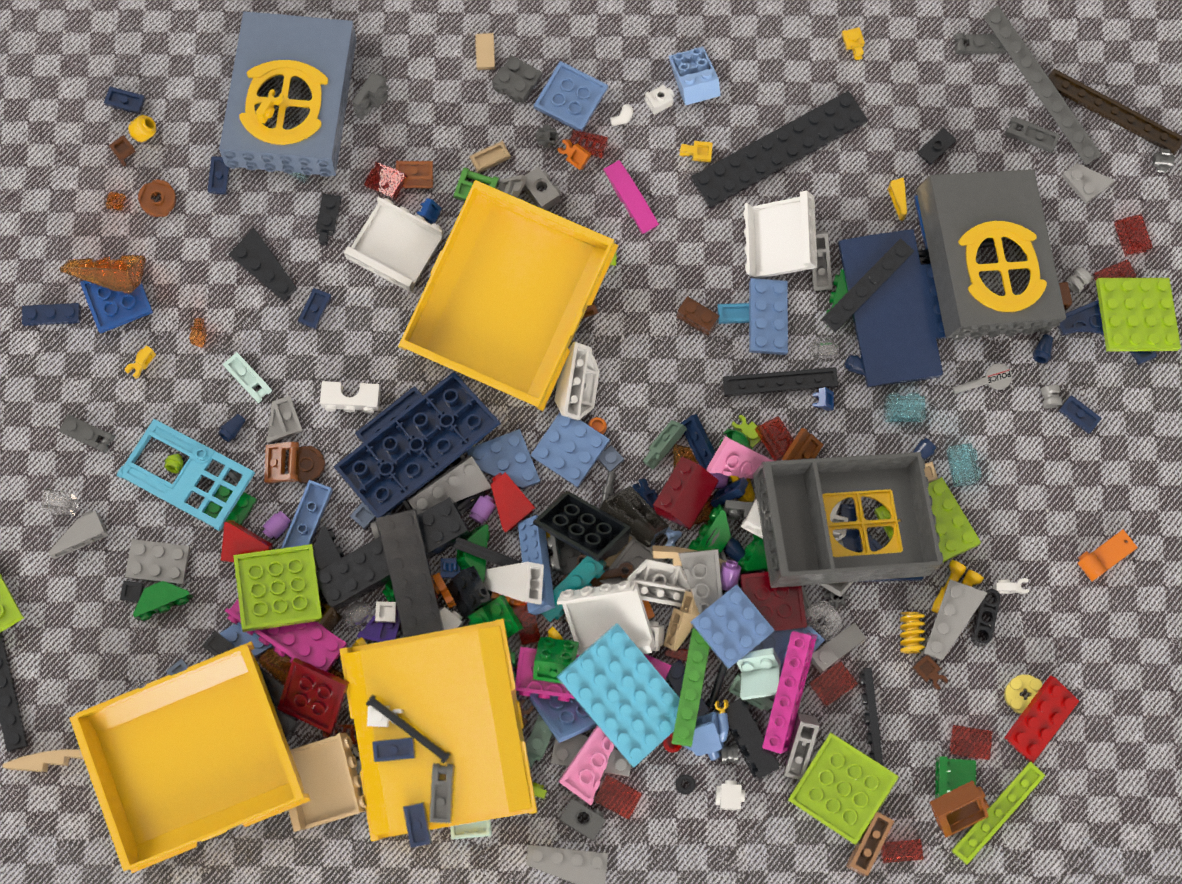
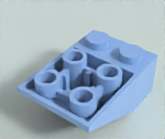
[669,47,720,105]

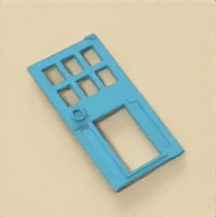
[117,419,255,531]

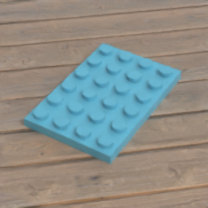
[556,623,680,767]

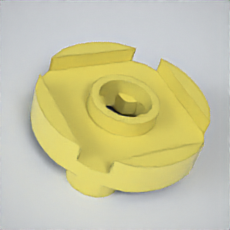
[1004,675,1043,714]

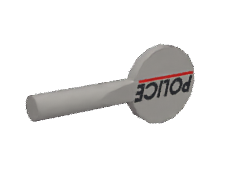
[952,363,1012,394]

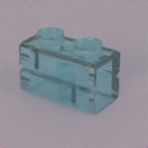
[884,393,926,422]
[946,443,982,488]

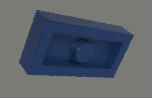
[104,87,146,115]
[207,156,230,195]
[298,288,331,330]
[1059,395,1102,434]
[710,477,749,508]
[372,737,416,762]
[403,802,432,848]

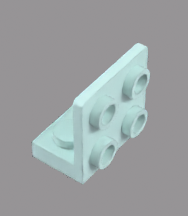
[736,648,781,700]

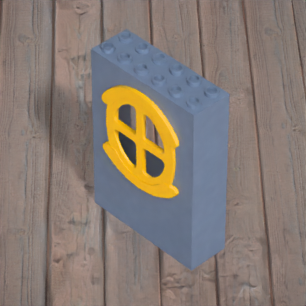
[219,11,357,177]

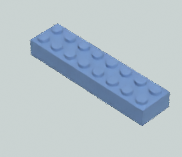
[281,480,333,548]
[518,515,555,615]

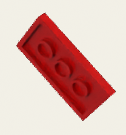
[1004,675,1079,763]

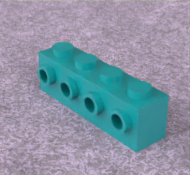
[541,556,607,622]

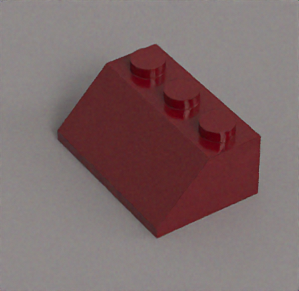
[653,457,719,530]

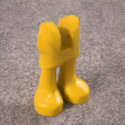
[931,560,984,613]

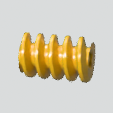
[900,612,925,654]

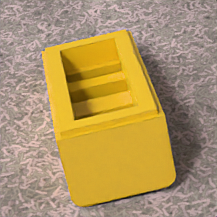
[888,178,907,221]

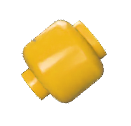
[128,115,156,142]

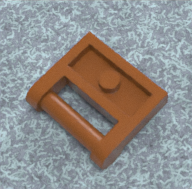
[264,442,299,484]

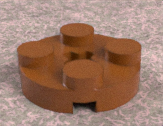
[138,179,177,217]

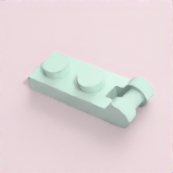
[222,352,272,403]

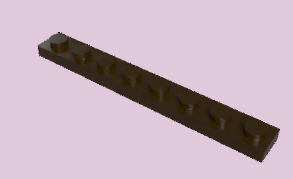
[1049,68,1182,155]

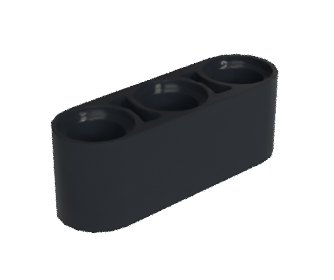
[971,589,1001,647]

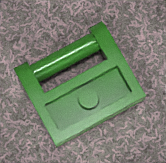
[453,167,499,201]

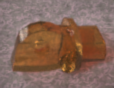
[189,318,206,348]

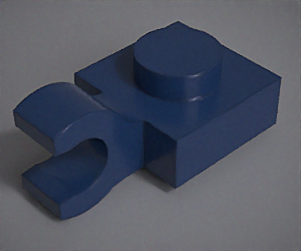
[632,478,658,512]

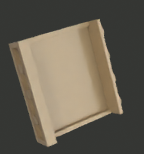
[288,733,367,832]

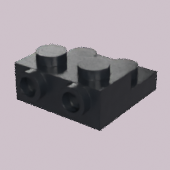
[446,566,492,619]

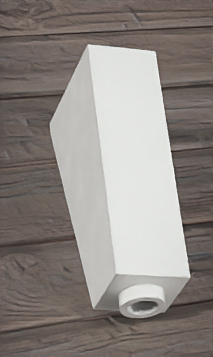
[484,562,544,605]

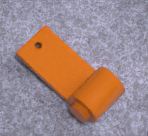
[1077,529,1138,582]

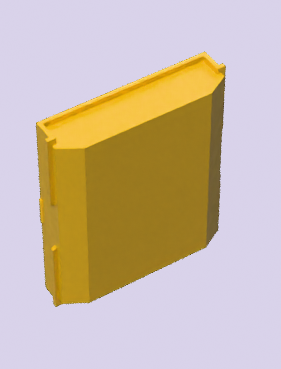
[398,180,619,411]
[339,619,537,841]
[69,641,311,873]

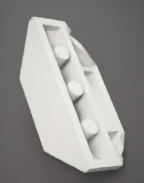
[554,342,600,420]
[627,559,691,607]

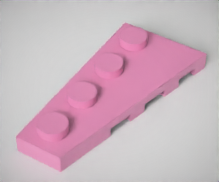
[706,436,774,479]
[558,726,614,805]

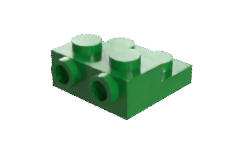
[204,480,257,526]
[468,595,523,639]

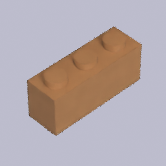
[845,812,894,876]

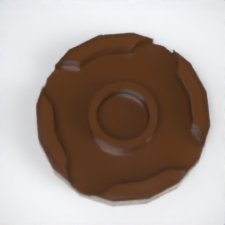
[287,446,326,484]

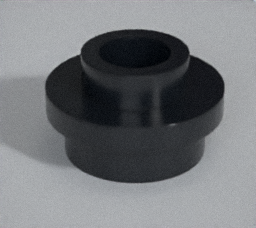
[675,774,695,795]

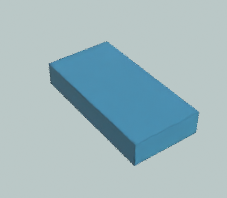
[717,303,749,324]

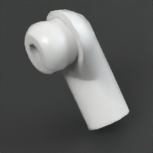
[610,104,633,127]

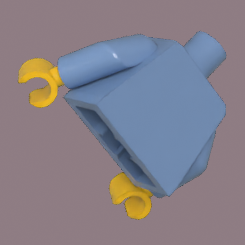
[682,699,729,760]

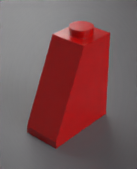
[491,472,536,534]
[221,520,273,562]

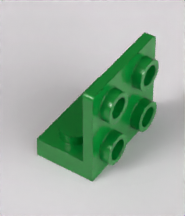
[533,637,579,683]
[935,756,976,799]

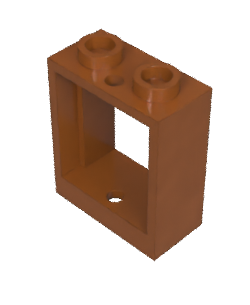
[929,780,989,838]

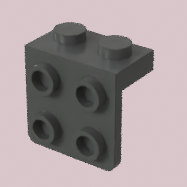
[547,534,582,576]

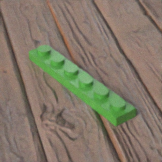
[672,628,710,747]

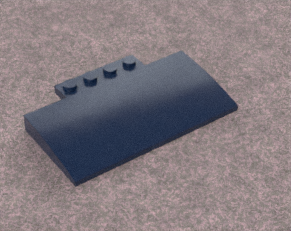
[838,229,946,388]
[333,372,501,518]

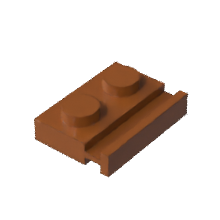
[396,161,433,189]
[782,428,824,460]

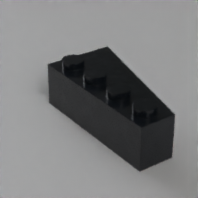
[722,698,780,782]

